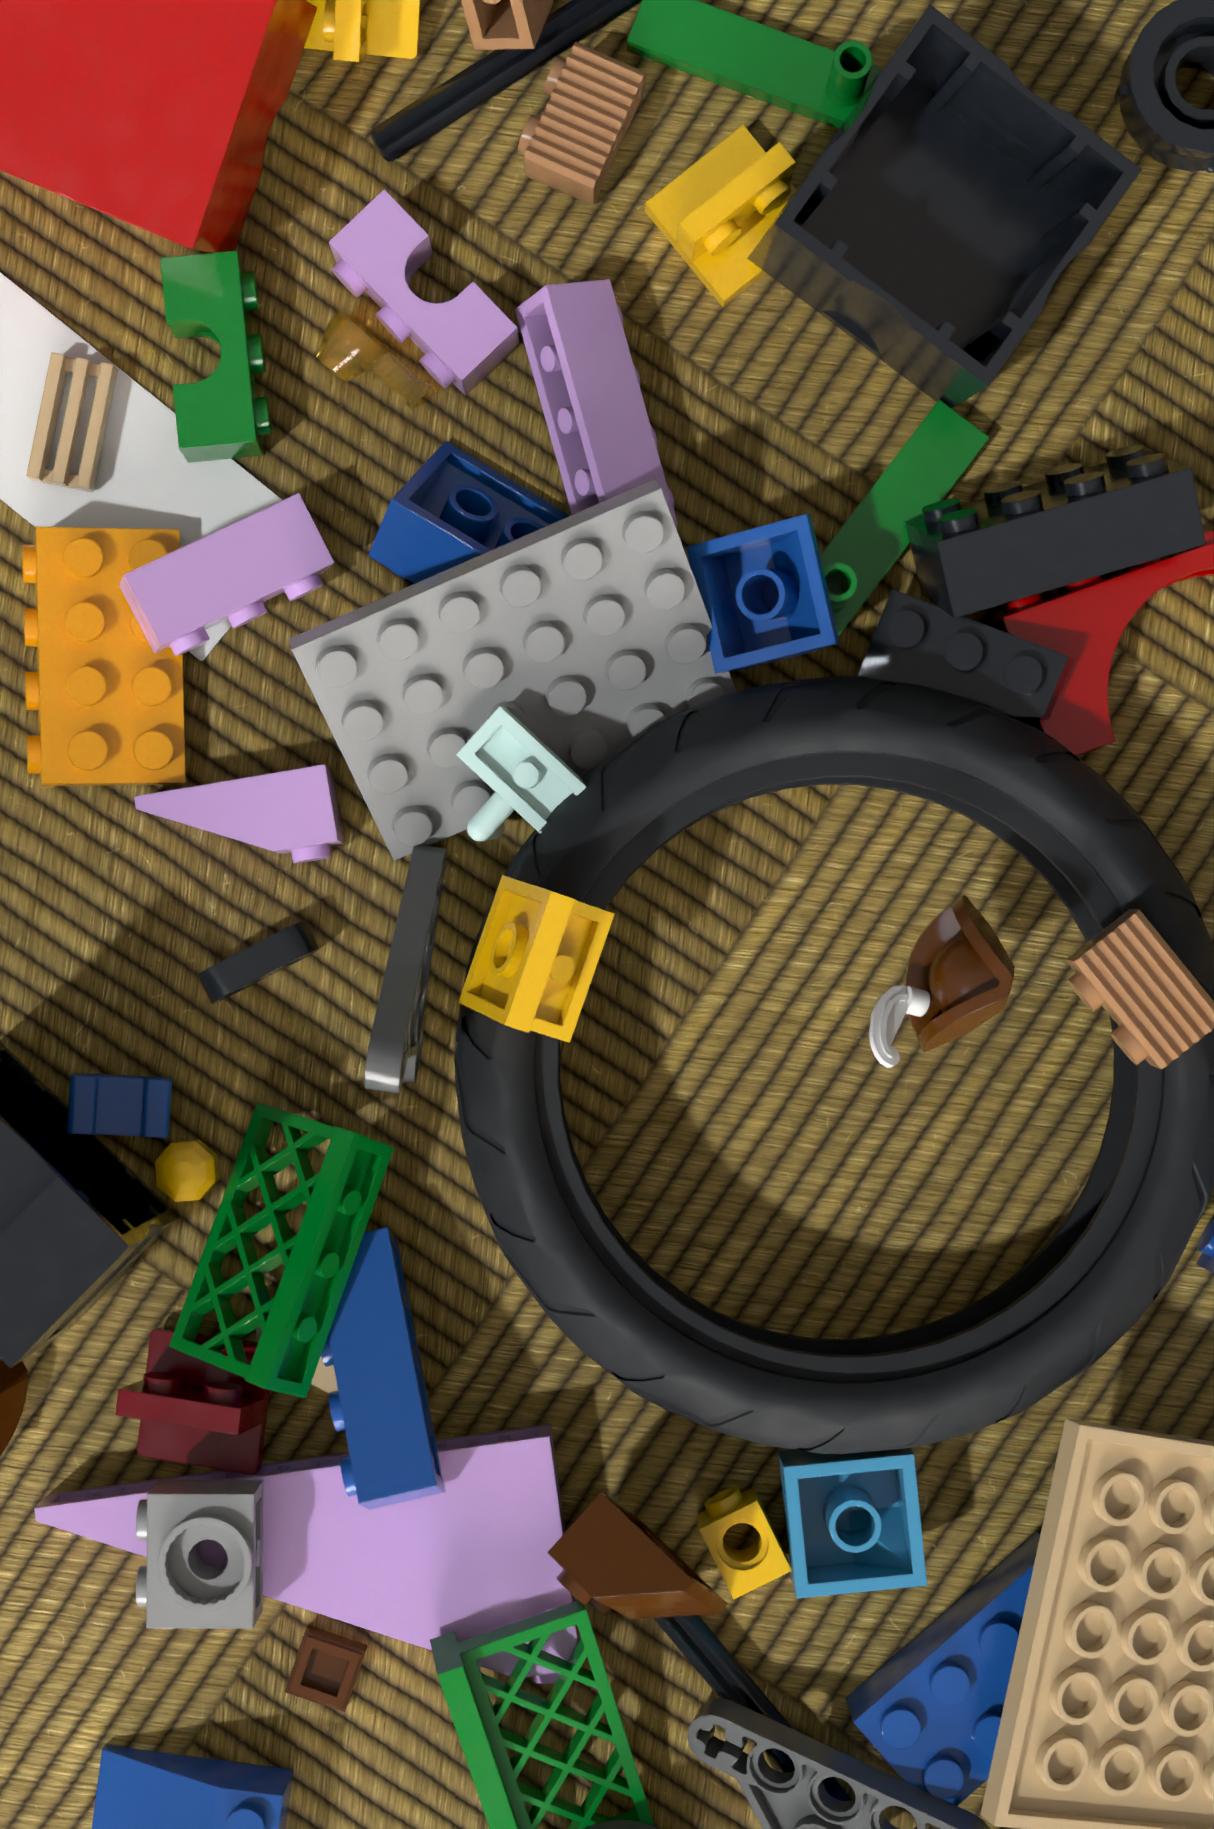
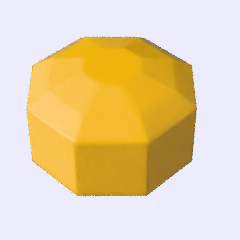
[155,1139,219,1202]

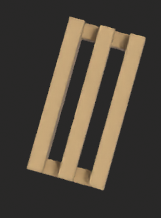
[26,352,118,492]

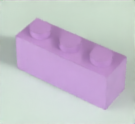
[119,493,334,656]

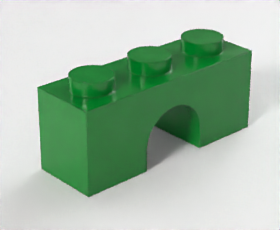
[160,251,272,463]

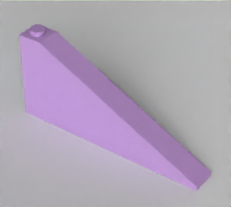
[34,1424,582,1684]

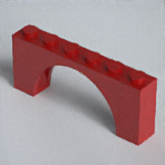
[992,530,1214,756]

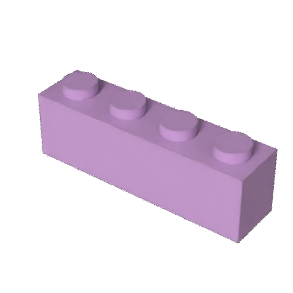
[515,279,678,526]

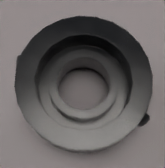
[1115,0,1214,173]

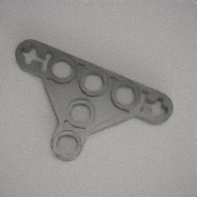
[364,845,447,1093]
[687,1698,990,1829]

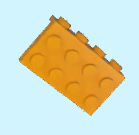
[22,526,186,788]

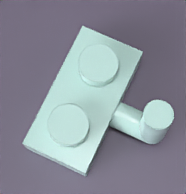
[456,706,587,841]

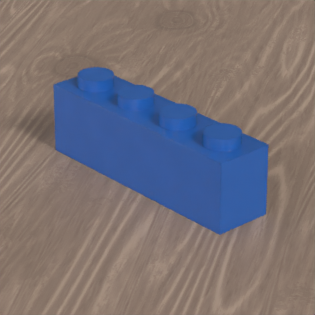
[321,1227,446,1510]

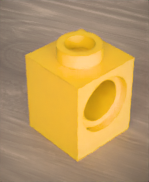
[697,1487,792,1600]

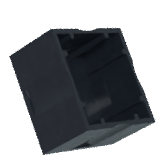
[747,4,1142,409]
[0,1041,179,1368]

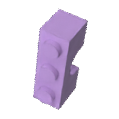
[329,189,520,396]

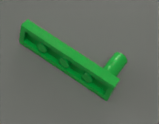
[627,0,882,129]
[820,400,990,637]

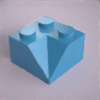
[778,1448,927,1598]

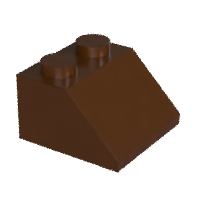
[547,1492,728,1619]

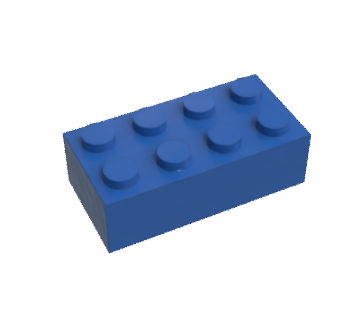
[846,1531,1040,1806]

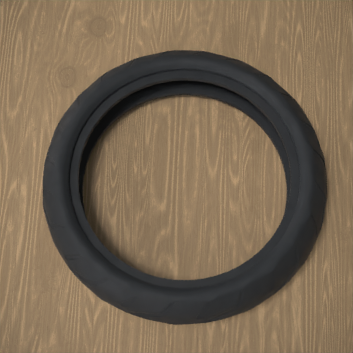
[454,676,1214,1454]

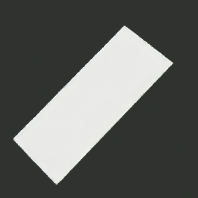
[0,272,282,661]

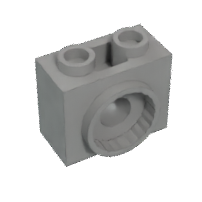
[136,1480,263,1629]

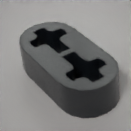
[197,921,319,1004]

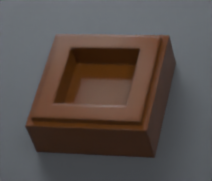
[285,1625,368,1712]

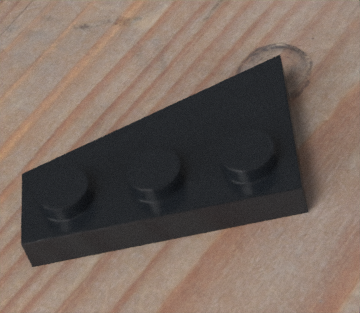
[857,589,1074,719]

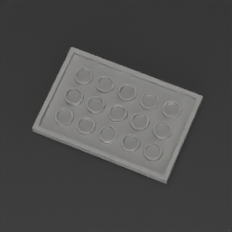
[289,479,736,861]

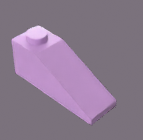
[134,764,345,863]

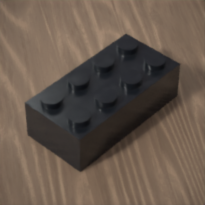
[905,445,1206,618]

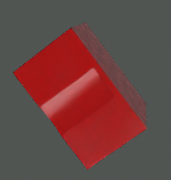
[0,0,317,253]

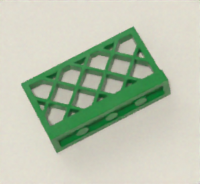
[169,1102,394,1398]
[430,1600,655,1829]

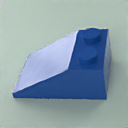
[92,1745,293,1829]

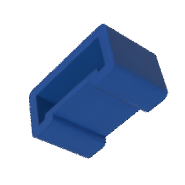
[67,1073,172,1138]

